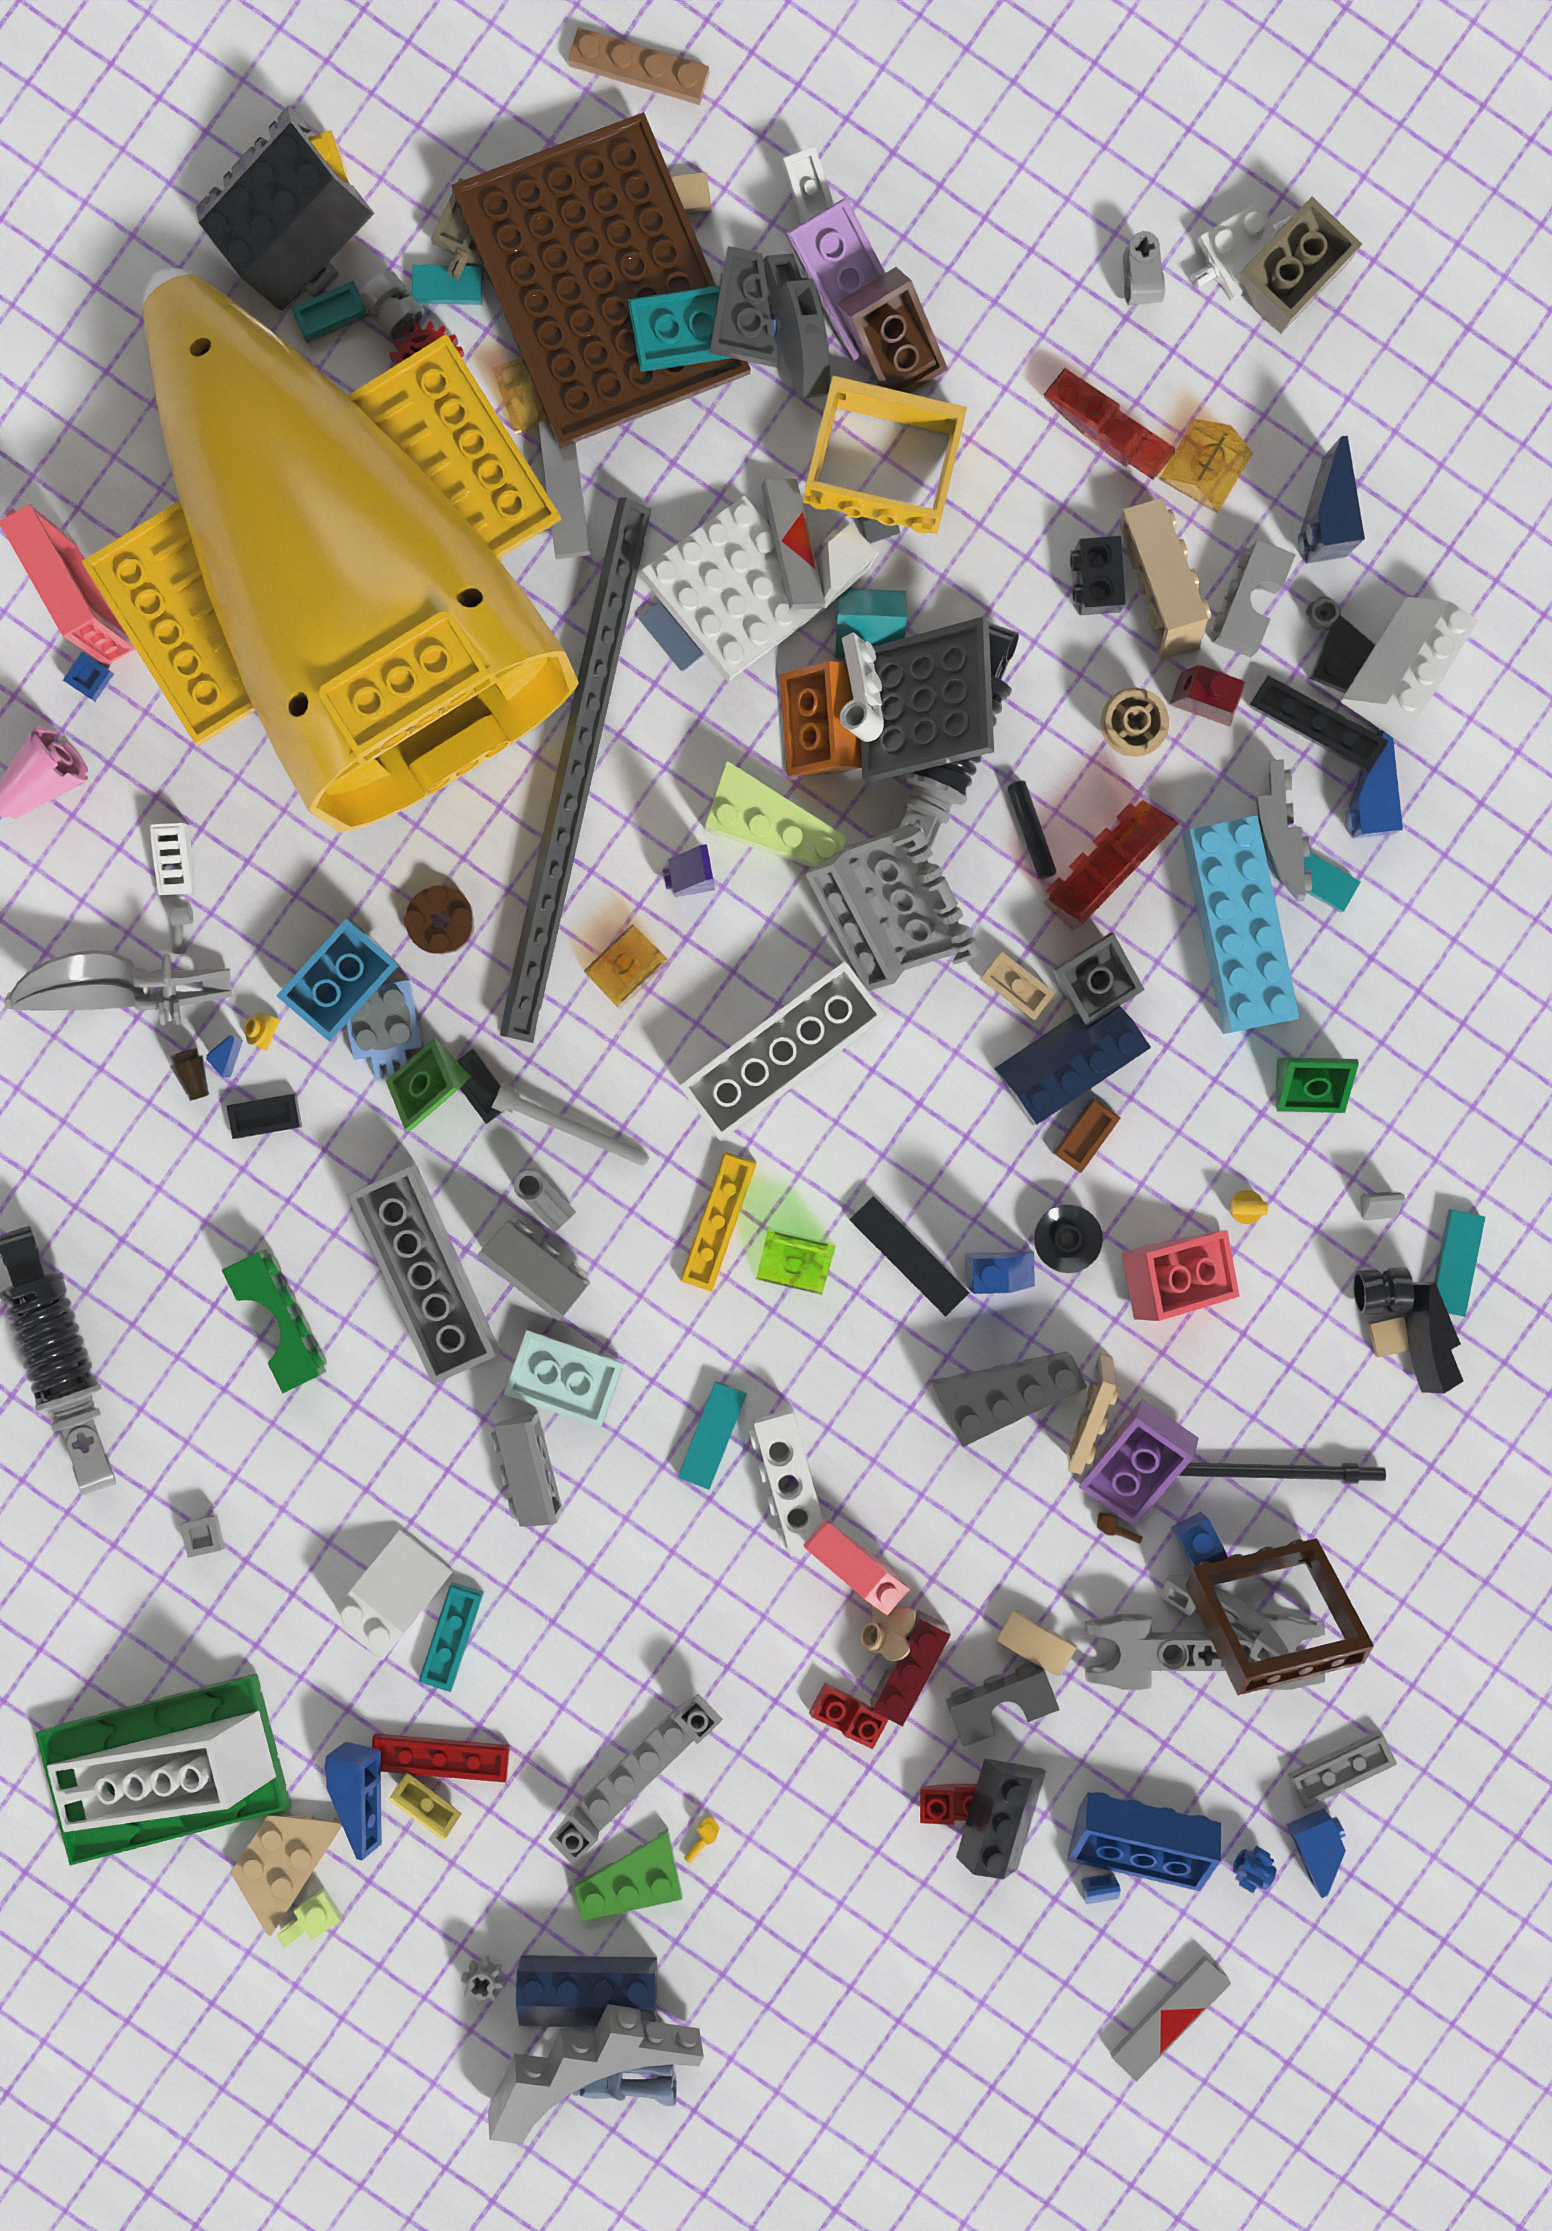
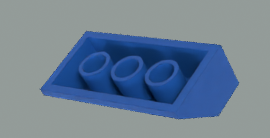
[1067,1792,1221,1891]

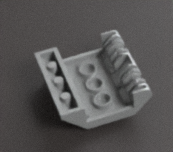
[805,825,981,991]

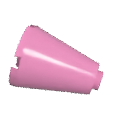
[0,726,88,818]

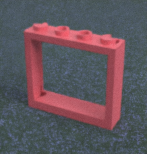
[0,504,135,665]

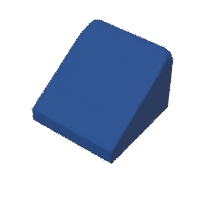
[206,1035,243,1078]
[1081,1873,1121,1904]

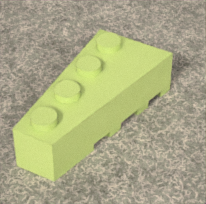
[705,761,847,867]

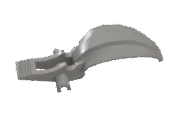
[4,950,232,1025]

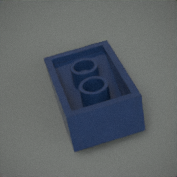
[1298,435,1365,564]

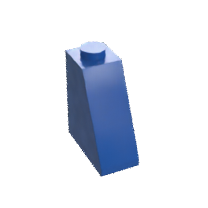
[965,1252,1035,1294]

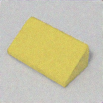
[388,1773,462,1841]

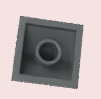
[1053,932,1145,1027]

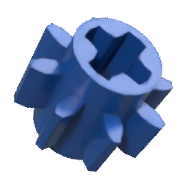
[1233,1846,1277,1893]

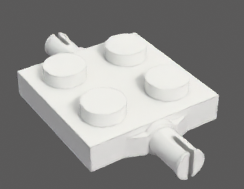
[1191,200,1293,300]

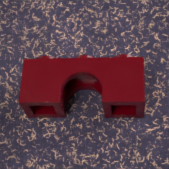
[870,1609,951,1727]

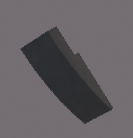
[1406,1282,1464,1394]

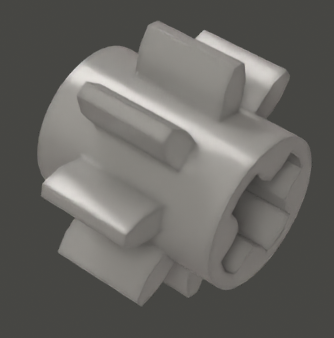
[461,1956,505,2005]

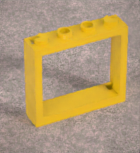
[803,376,967,534]

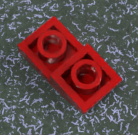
[809,1682,889,1749]
[920,1784,977,1825]

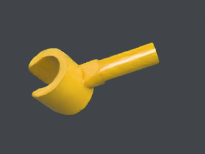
[684,1816,719,1863]

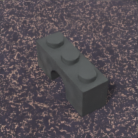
[946,1662,1060,1747]

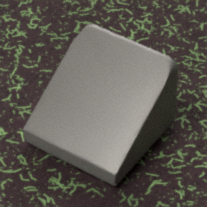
[1361,1191,1405,1220]

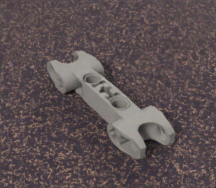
[1085,1614,1325,1690]

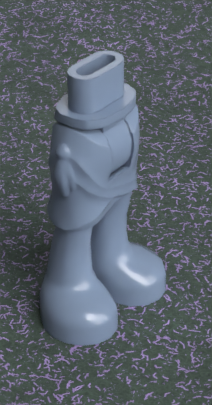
[572,2065,677,2106]

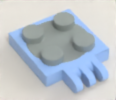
[347,980,423,1081]

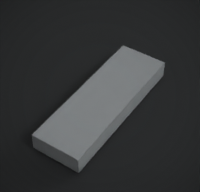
[1288,1730,1397,1808]

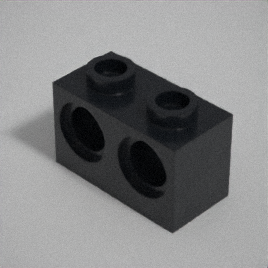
[1070,536,1126,615]

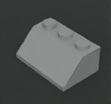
[476,1220,590,1321]
[491,1412,563,1527]

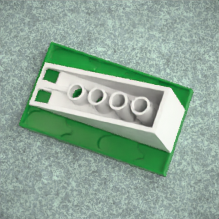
[35,1674,291,1866]

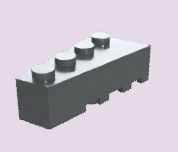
[930,1351,1087,1447]

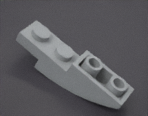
[1257,759,1312,901]

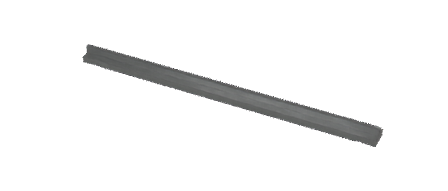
[500,497,652,1043]

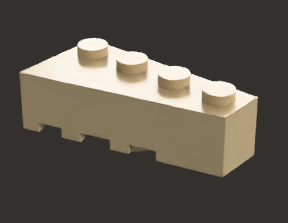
[1120,498,1211,660]

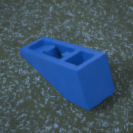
[1346,730,1403,838]
[324,1741,382,1861]

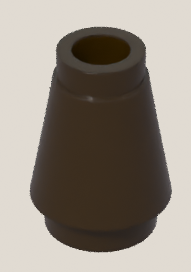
[170,1048,209,1101]

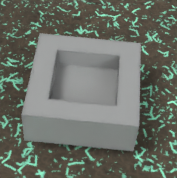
[180,1514,225,1558]

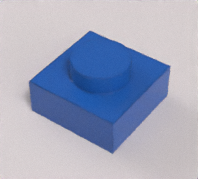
[63,652,114,702]

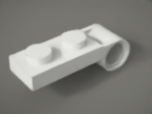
[781,146,834,223]
[840,632,884,742]

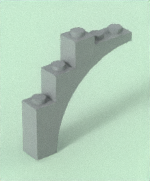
[488,2004,704,2144]

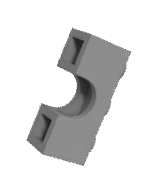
[1212,539,1296,658]

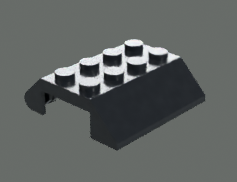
[196,106,375,311]

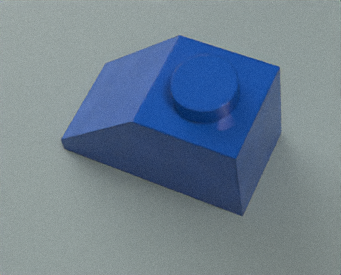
[1171,1511,1228,1568]
[1286,1808,1346,1898]

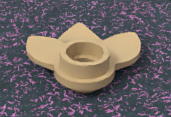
[860,1606,916,1661]

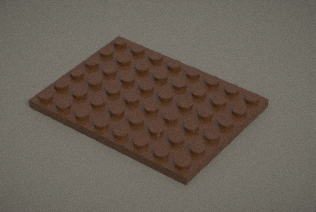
[451,112,751,448]

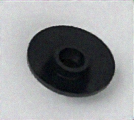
[1034,1204,1103,1273]

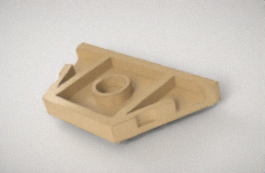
[231,1812,342,1936]

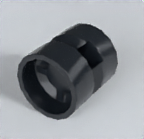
[1353,1267,1414,1315]

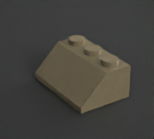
[1239,196,1362,334]

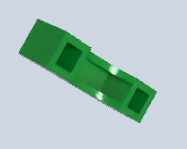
[222,1250,327,1394]

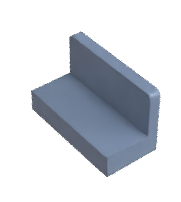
[640,601,705,672]

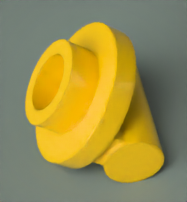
[244,1012,280,1051]
[1229,1190,1268,1224]

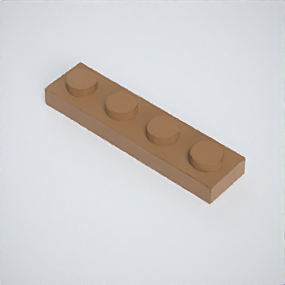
[568,27,710,105]

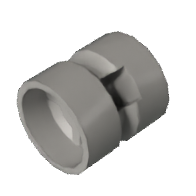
[359,271,425,340]

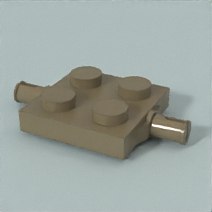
[431,178,484,280]

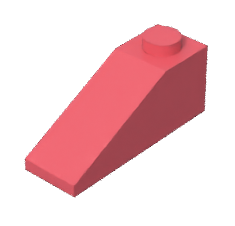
[803,1519,910,1615]

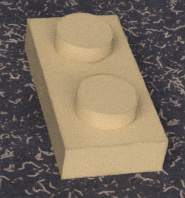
[980,951,1056,1021]

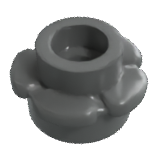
[1306,597,1341,630]

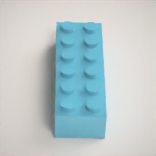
[1182,815,1300,1034]

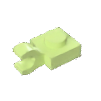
[277,1888,343,1947]

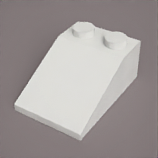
[328,1528,453,1661]

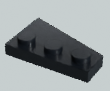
[1309,614,1375,693]

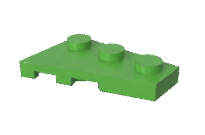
[575,1829,683,1921]

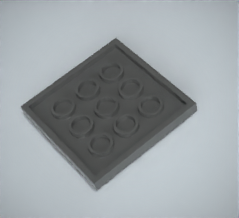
[861,616,994,783]

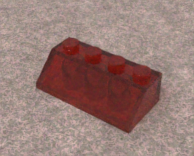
[1043,800,1179,931]

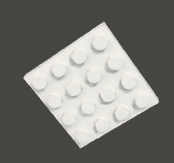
[639,496,829,682]

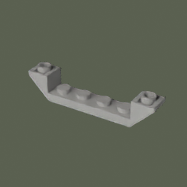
[549,1694,723,1865]

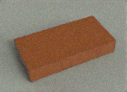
[1052,1098,1121,1173]

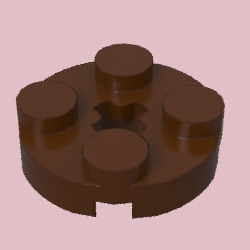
[404,885,474,955]

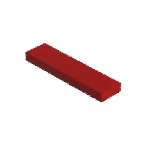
[372,1733,510,1783]

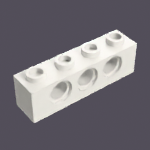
[749,1408,824,1557]

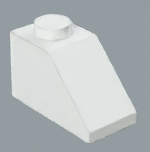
[818,524,879,609]

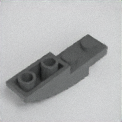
[763,253,830,399]

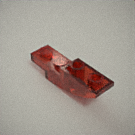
[1043,368,1175,480]

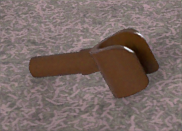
[1097,1512,1143,1544]

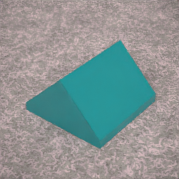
[835,588,907,658]

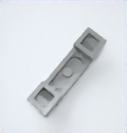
[1161,1575,1290,1661]

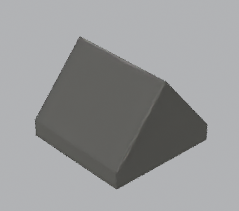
[858,517,900,544]

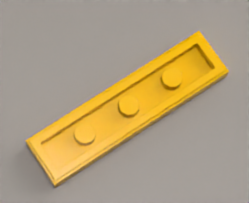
[680,1152,757,1292]

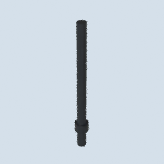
[1179,1463,1386,1484]

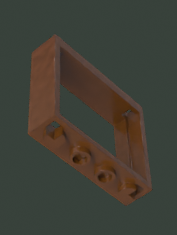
[1185,1538,1374,1696]

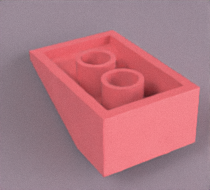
[1122,1230,1240,1321]

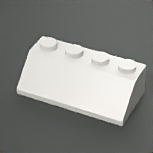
[1340,597,1479,740]

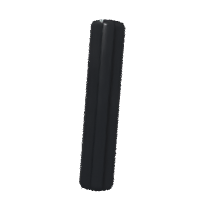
[1007,780,1057,880]

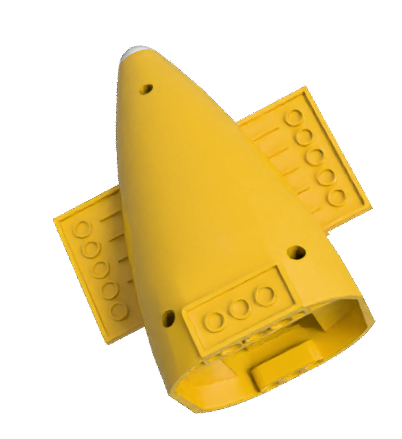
[81,268,579,833]

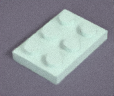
[504,1329,624,1429]

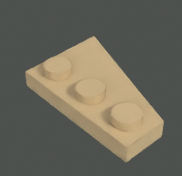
[1067,1353,1120,1475]

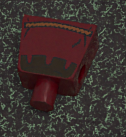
[1169,665,1245,727]

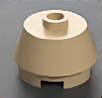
[1100,688,1169,757]

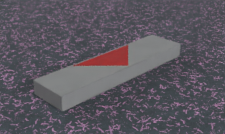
[761,479,825,610]
[1110,1955,1231,2082]

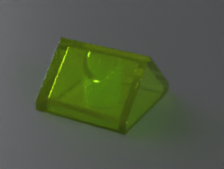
[756,1228,835,1295]

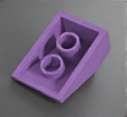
[1079,1398,1199,1527]

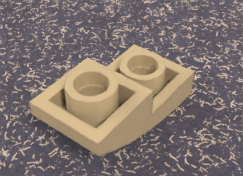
[997,1610,1077,1676]

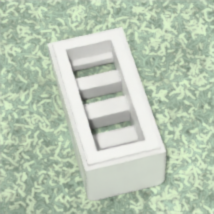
[150,823,194,896]

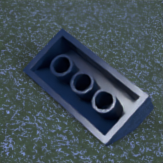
[994,1006,1151,1125]
[516,1955,657,2027]

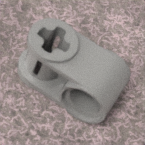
[1123,231,1165,305]

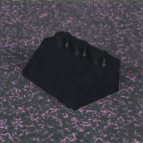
[956,1758,1046,1880]

